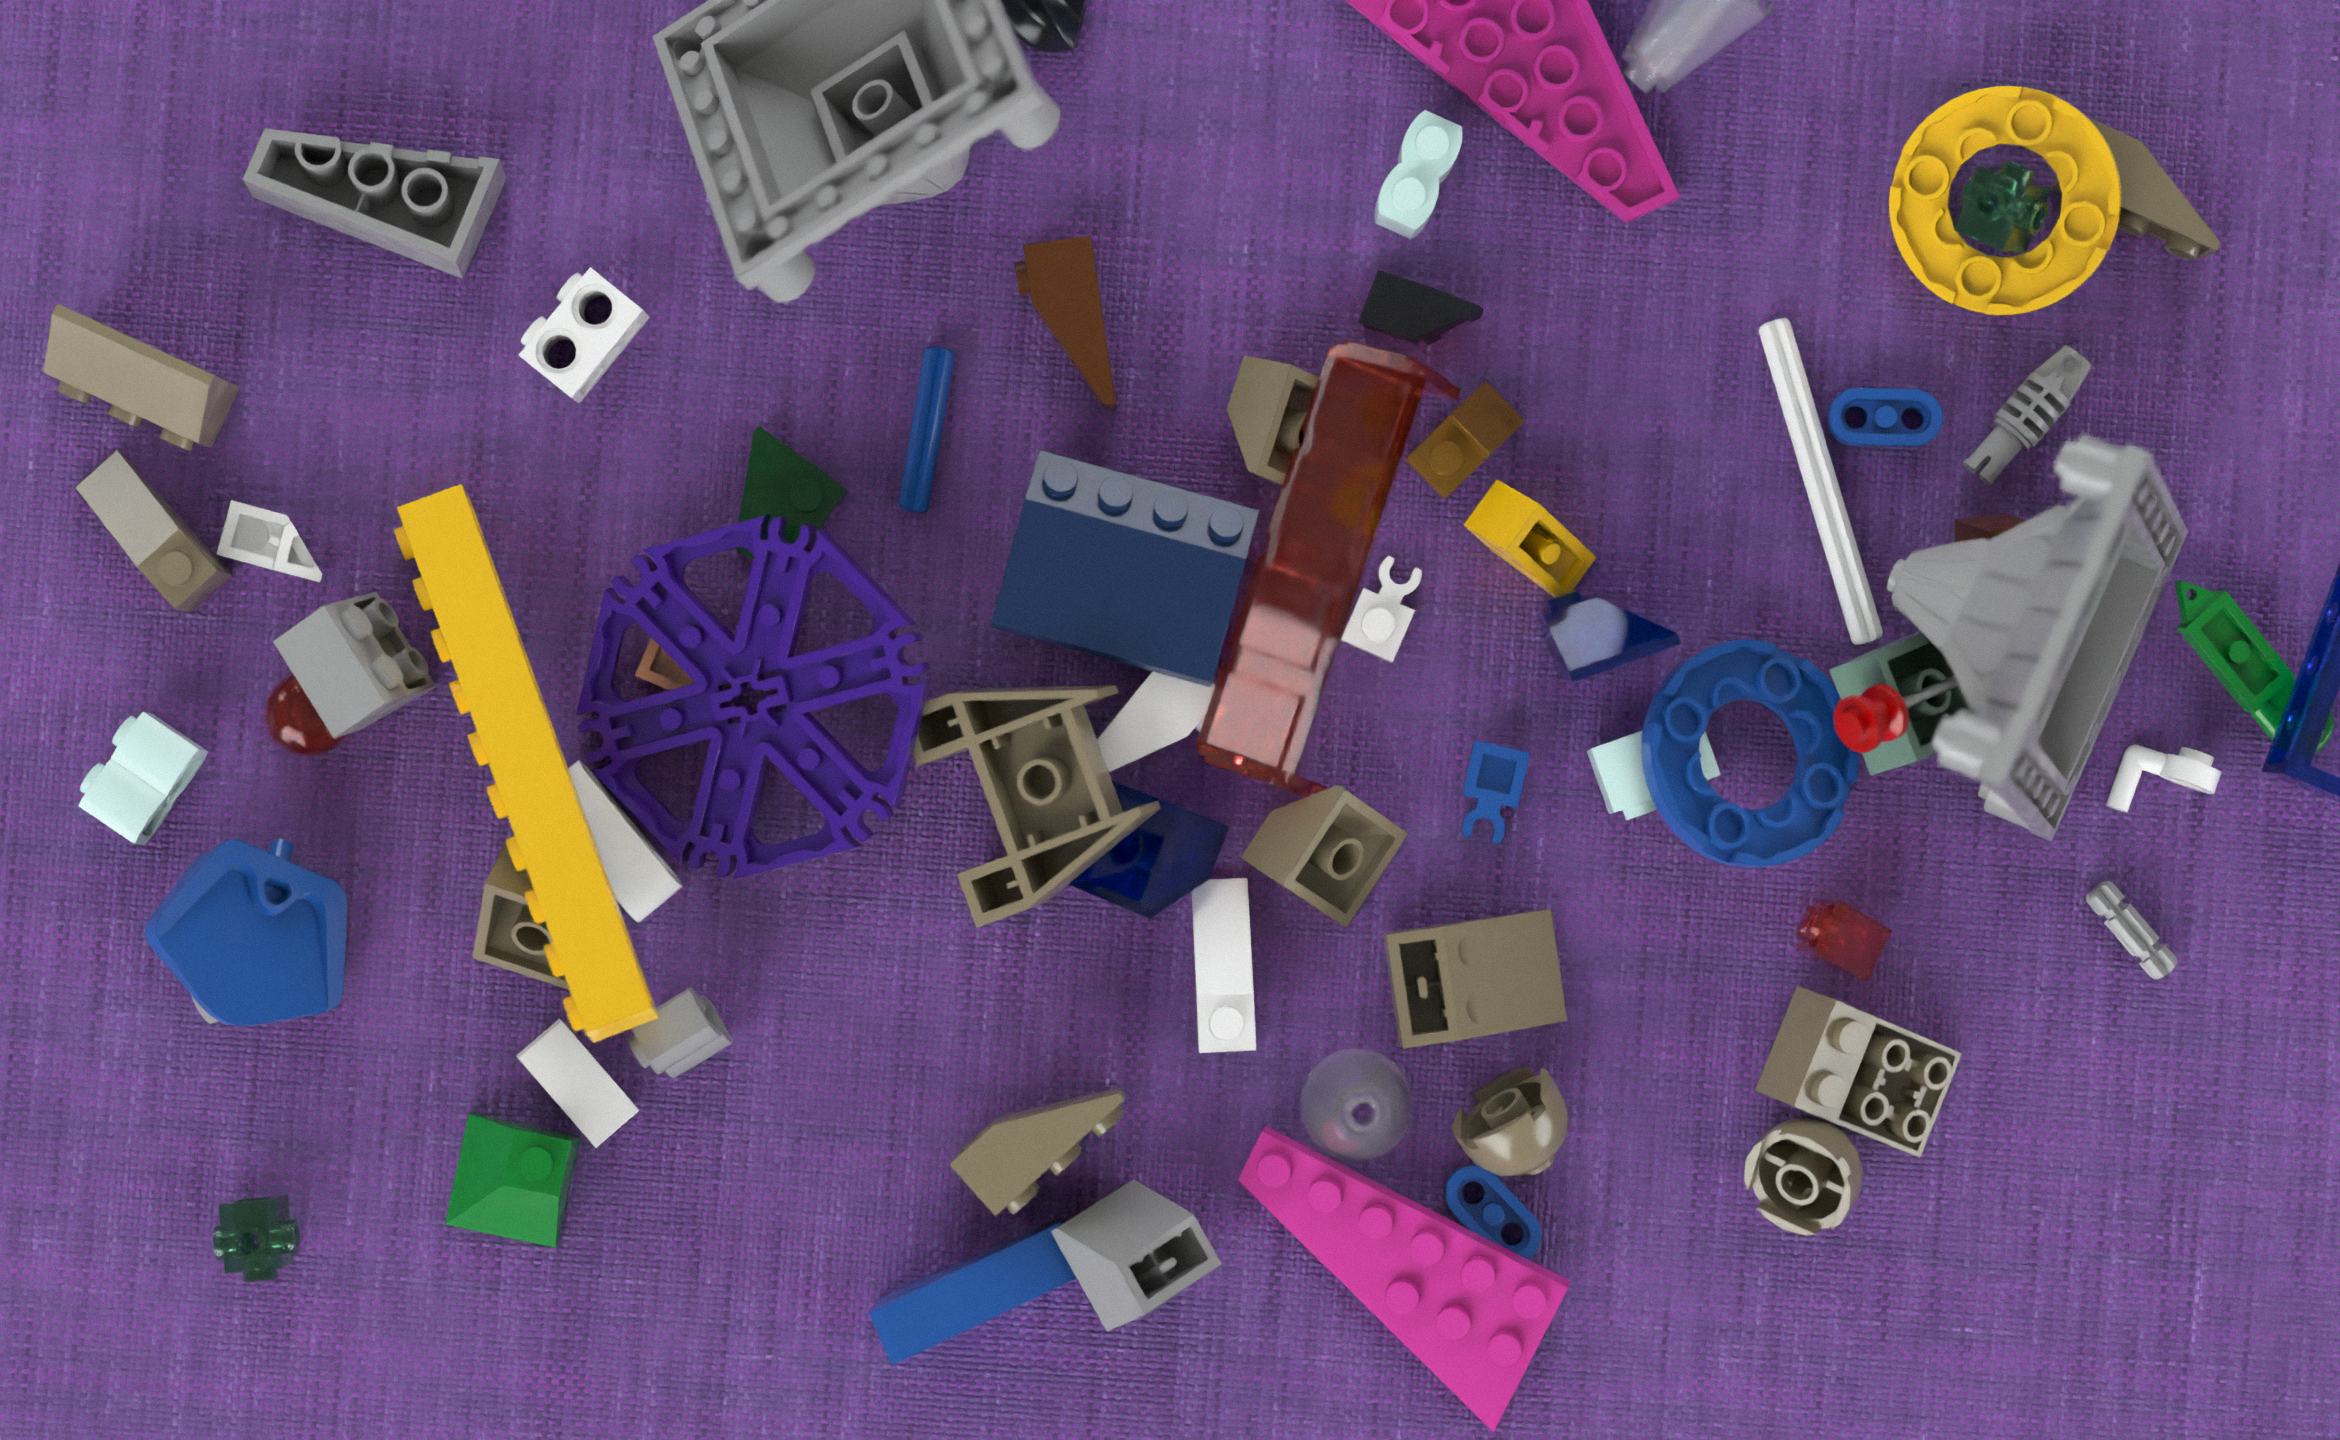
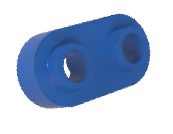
[1826,388,1943,448]
[1444,1163,1542,1259]

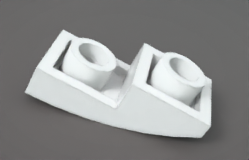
[516,1018,639,1148]

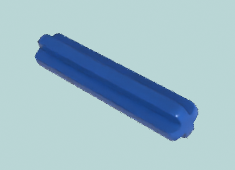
[898,346,955,513]

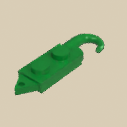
[2175,581,2334,757]

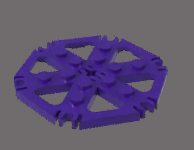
[576,514,931,879]

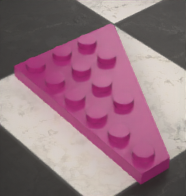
[1344,0,1680,223]

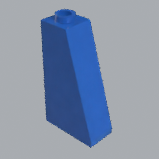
[869,1217,1076,1365]

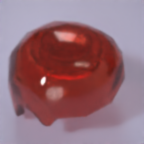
[265,674,348,756]

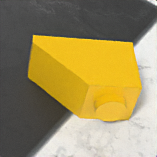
[1463,480,1597,603]

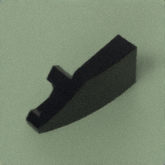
[1358,270,1484,345]

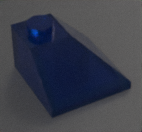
[1536,589,1681,682]
[1069,781,1229,919]

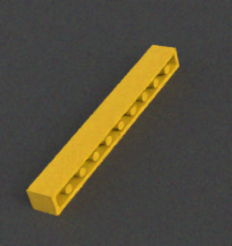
[394,484,659,1043]

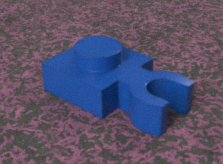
[1461,740,1530,845]

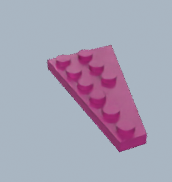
[1238,1125,1570,1432]

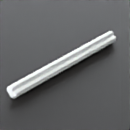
[1759,318,1883,645]

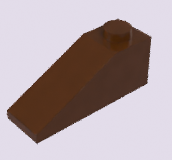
[1014,235,1117,411]

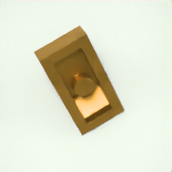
[1405,381,1525,500]

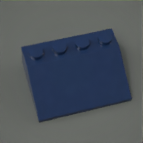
[991,450,1259,687]

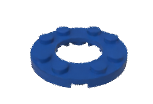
[1641,640,1858,868]

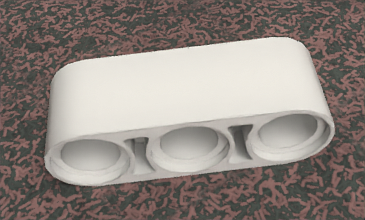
[569,760,683,923]

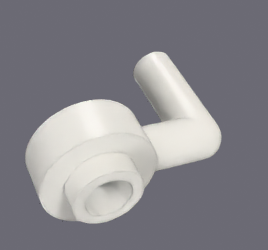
[2106,745,2222,813]

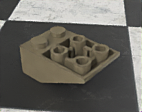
[1383,909,1567,1049]
[1755,986,1962,1158]
[949,1086,1126,1216]

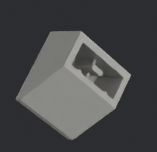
[273,592,436,738]
[1051,1180,1222,1331]

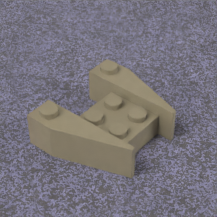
[913,685,1161,928]

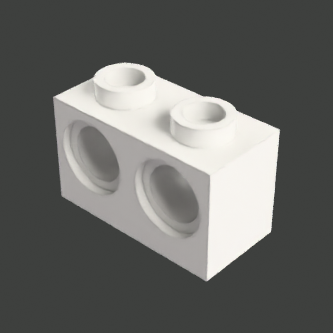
[519,267,650,404]

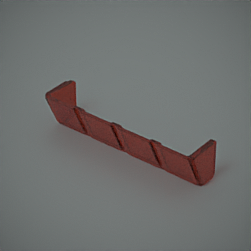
[1196,340,1461,797]

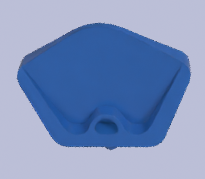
[145,839,347,1026]

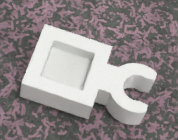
[1340,556,1422,663]

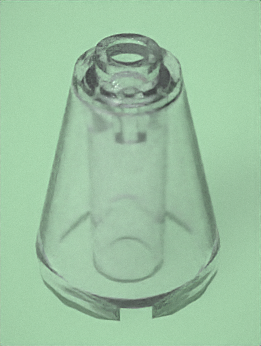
[1621,0,1775,94]
[1300,1048,1413,1162]

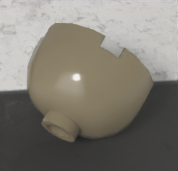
[1451,1067,1569,1176]
[1744,1117,1863,1236]

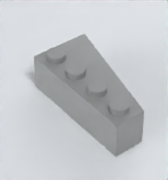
[242,128,506,279]

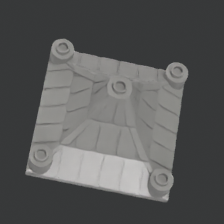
[652,0,1061,302]
[1887,434,2188,841]

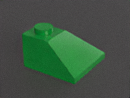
[445,1113,581,1248]

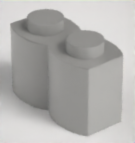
[627,987,733,1079]

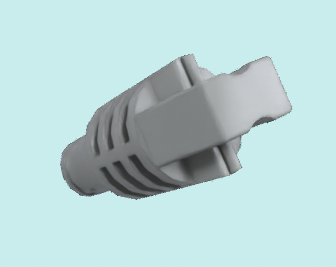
[1963,345,2092,486]

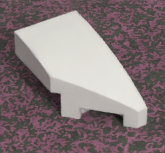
[216,500,322,583]

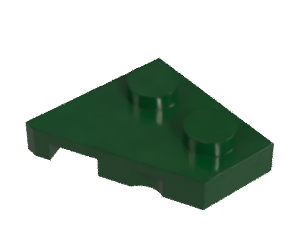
[736,426,848,561]

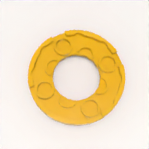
[1889,86,2122,315]

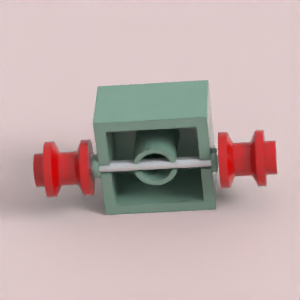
[1829,631,1976,775]

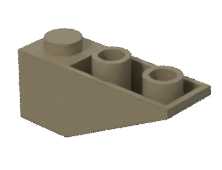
[2050,118,2221,261]

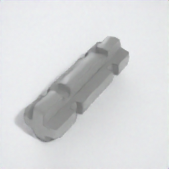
[2086,881,2178,979]

